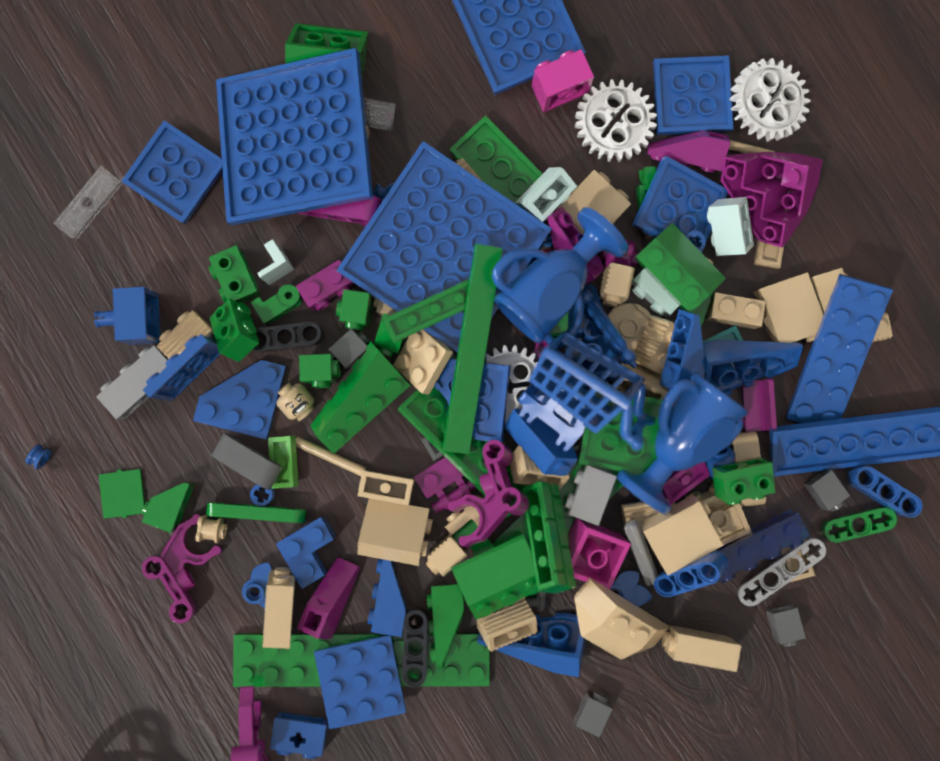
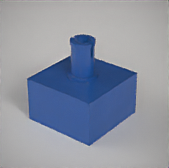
[94,287,161,345]

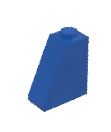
[505,408,578,476]

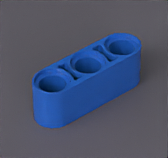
[847,466,922,517]
[654,550,728,597]

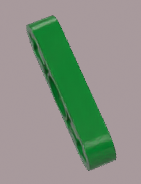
[821,507,897,543]

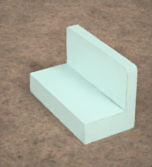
[257,239,295,285]

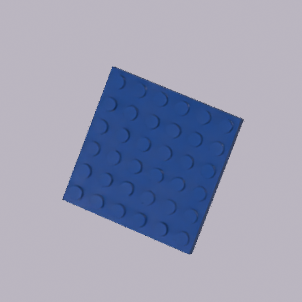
[216,48,373,225]
[336,141,552,352]

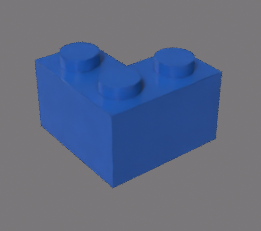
[276,515,337,588]

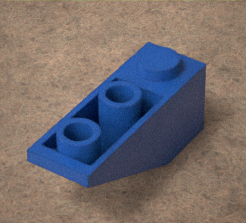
[660,309,706,389]
[368,558,407,637]

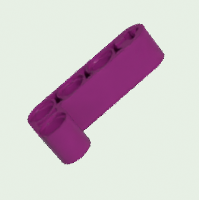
[295,196,383,227]

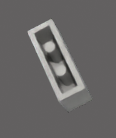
[96,346,168,420]

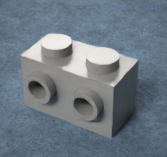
[565,465,616,526]

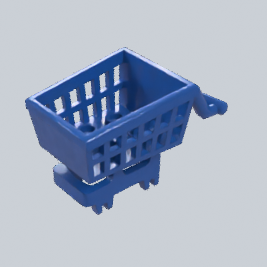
[518,331,656,452]

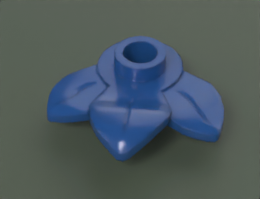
[242,562,272,609]
[610,571,652,607]

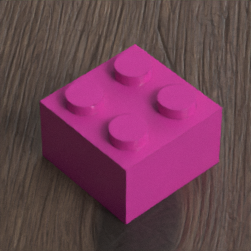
[532,49,594,113]
[567,517,631,589]

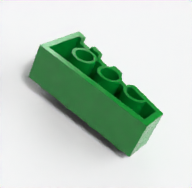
[310,341,410,454]

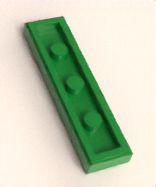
[382,279,469,344]

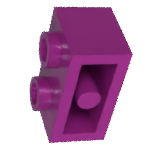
[296,260,356,311]

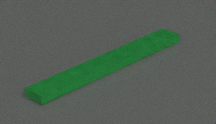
[442,244,503,454]

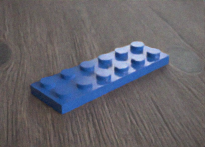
[785,274,893,423]

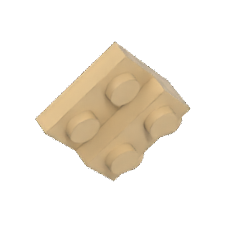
[685,483,751,545]

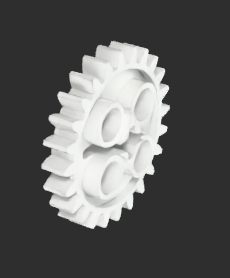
[730,58,810,141]
[575,79,657,162]
[485,345,537,423]

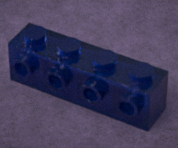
[710,510,810,583]

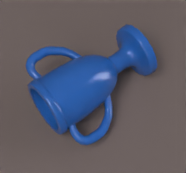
[492,207,629,348]
[616,373,748,515]

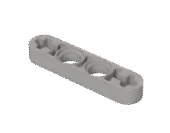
[737,537,826,606]

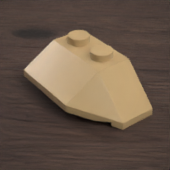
[574,577,669,660]

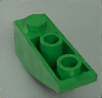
[427,584,465,669]

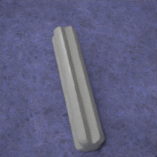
[624,520,658,586]

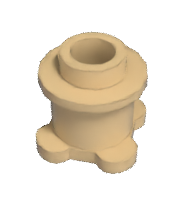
[195,515,227,543]

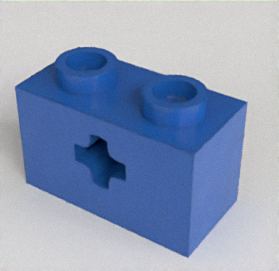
[270,712,329,759]

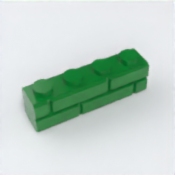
[522,481,576,594]

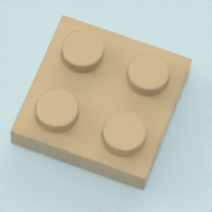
[393,330,453,395]

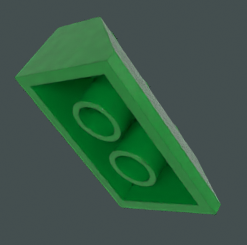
[285,23,368,76]
[635,223,726,313]
[451,535,538,620]

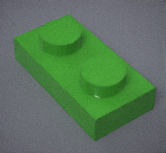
[268,436,299,489]

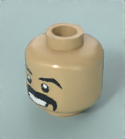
[276,383,314,421]

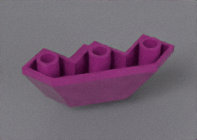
[721,152,823,248]

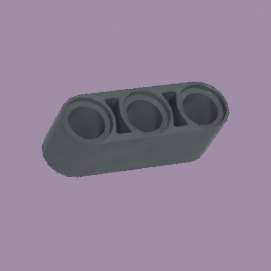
[211,433,283,490]

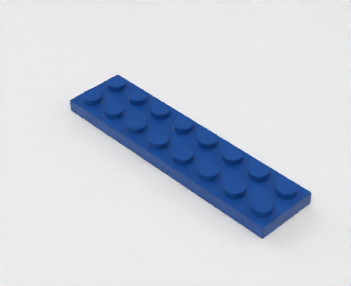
[769,407,940,476]

